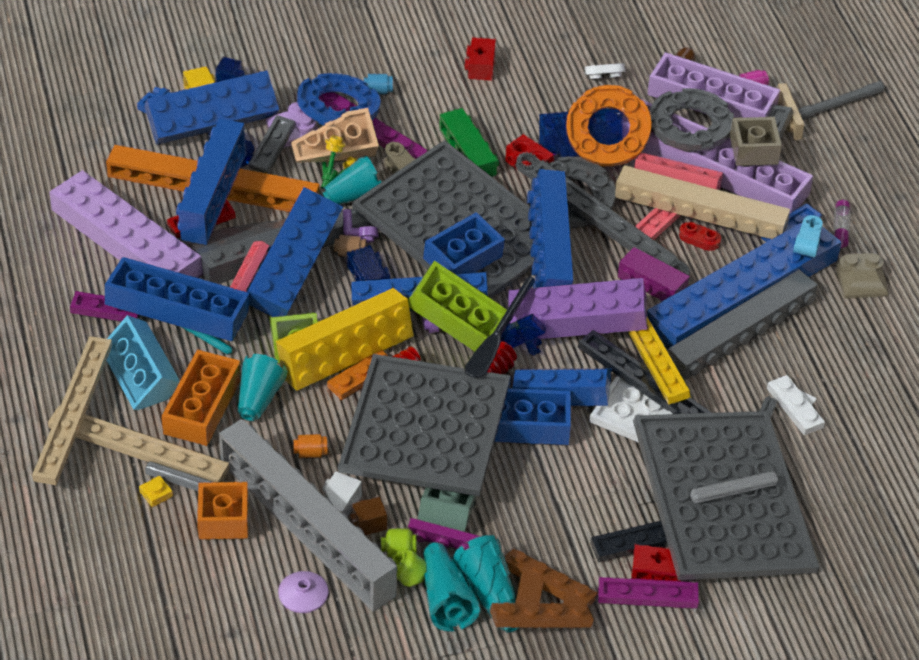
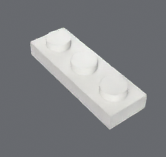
[767,375,825,436]

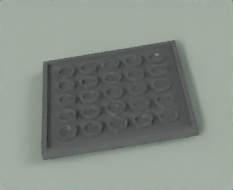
[338,354,511,496]

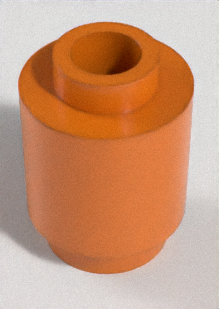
[293,434,327,458]

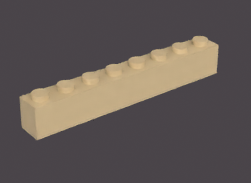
[615,165,790,239]

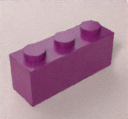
[618,247,689,301]

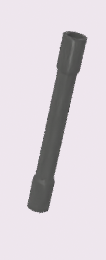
[798,81,884,120]

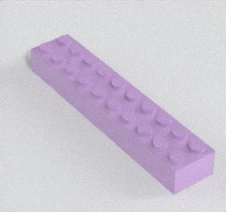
[606,98,813,213]

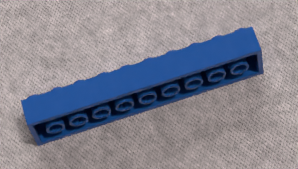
[647,222,841,349]

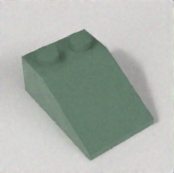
[418,487,476,532]

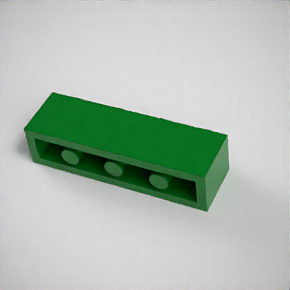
[439,108,499,177]

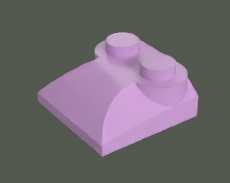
[266,102,317,147]

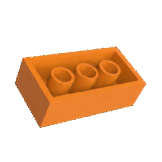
[161,349,241,446]

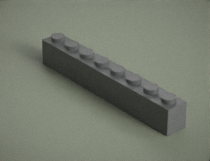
[668,270,818,380]

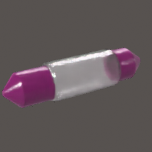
[833,199,851,248]

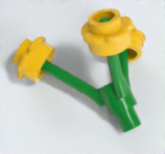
[320,135,358,190]

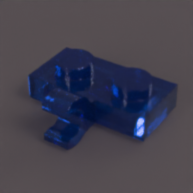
[501,313,547,356]

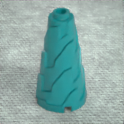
[453,535,519,633]
[424,543,480,632]

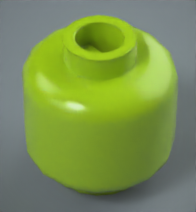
[381,528,417,558]
[392,550,427,587]

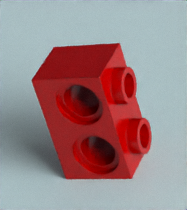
[505,134,554,177]

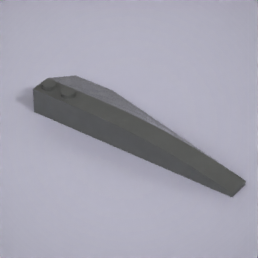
[183,208,375,284]

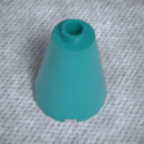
[322,156,381,205]
[238,354,288,421]

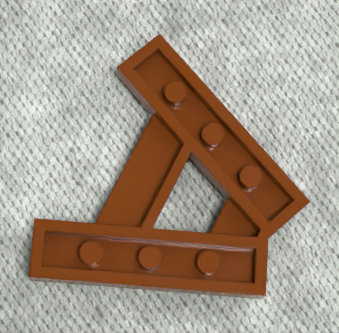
[490,548,598,628]

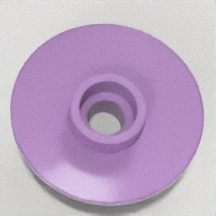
[278,571,328,613]

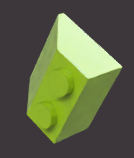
[270,312,318,363]

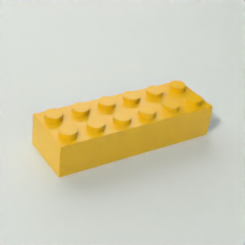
[276,288,414,391]

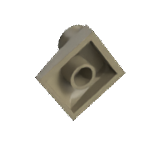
[835,253,888,299]

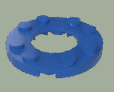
[297,73,380,126]

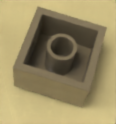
[730,117,782,166]

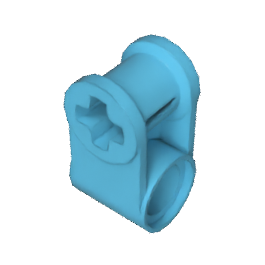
[793,215,823,258]

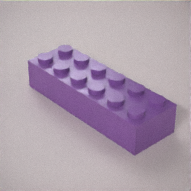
[508,278,647,341]

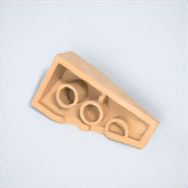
[291,108,379,163]

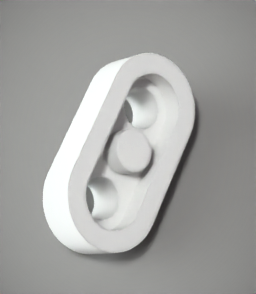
[585,63,626,79]

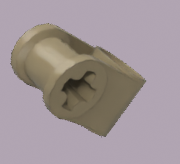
[385,142,415,174]

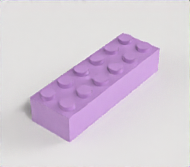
[648,52,780,118]

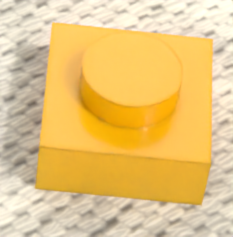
[139,475,173,508]

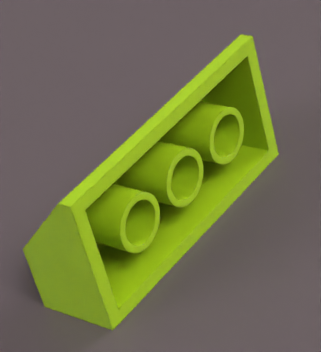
[408,260,507,352]

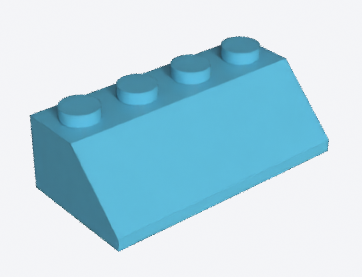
[107,315,180,411]

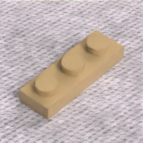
[777,83,804,140]

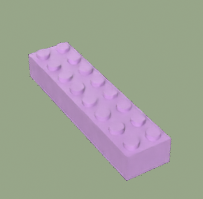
[49,170,202,278]

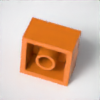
[197,482,249,539]

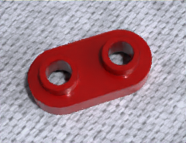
[679,222,721,251]

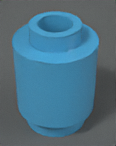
[364,74,393,94]

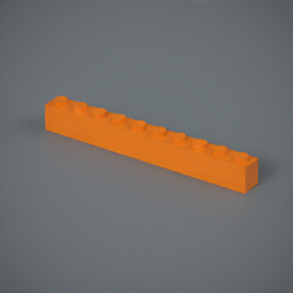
[106,145,320,212]

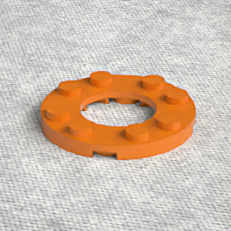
[566,85,651,167]

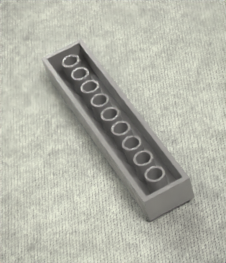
[219,419,397,612]

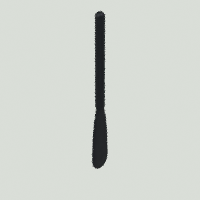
[464,276,535,378]

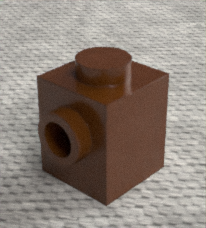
[349,497,387,535]

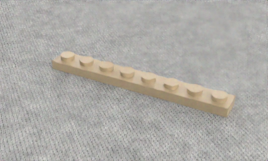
[32,336,112,485]
[48,406,229,482]

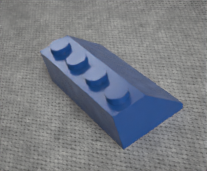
[513,368,612,406]

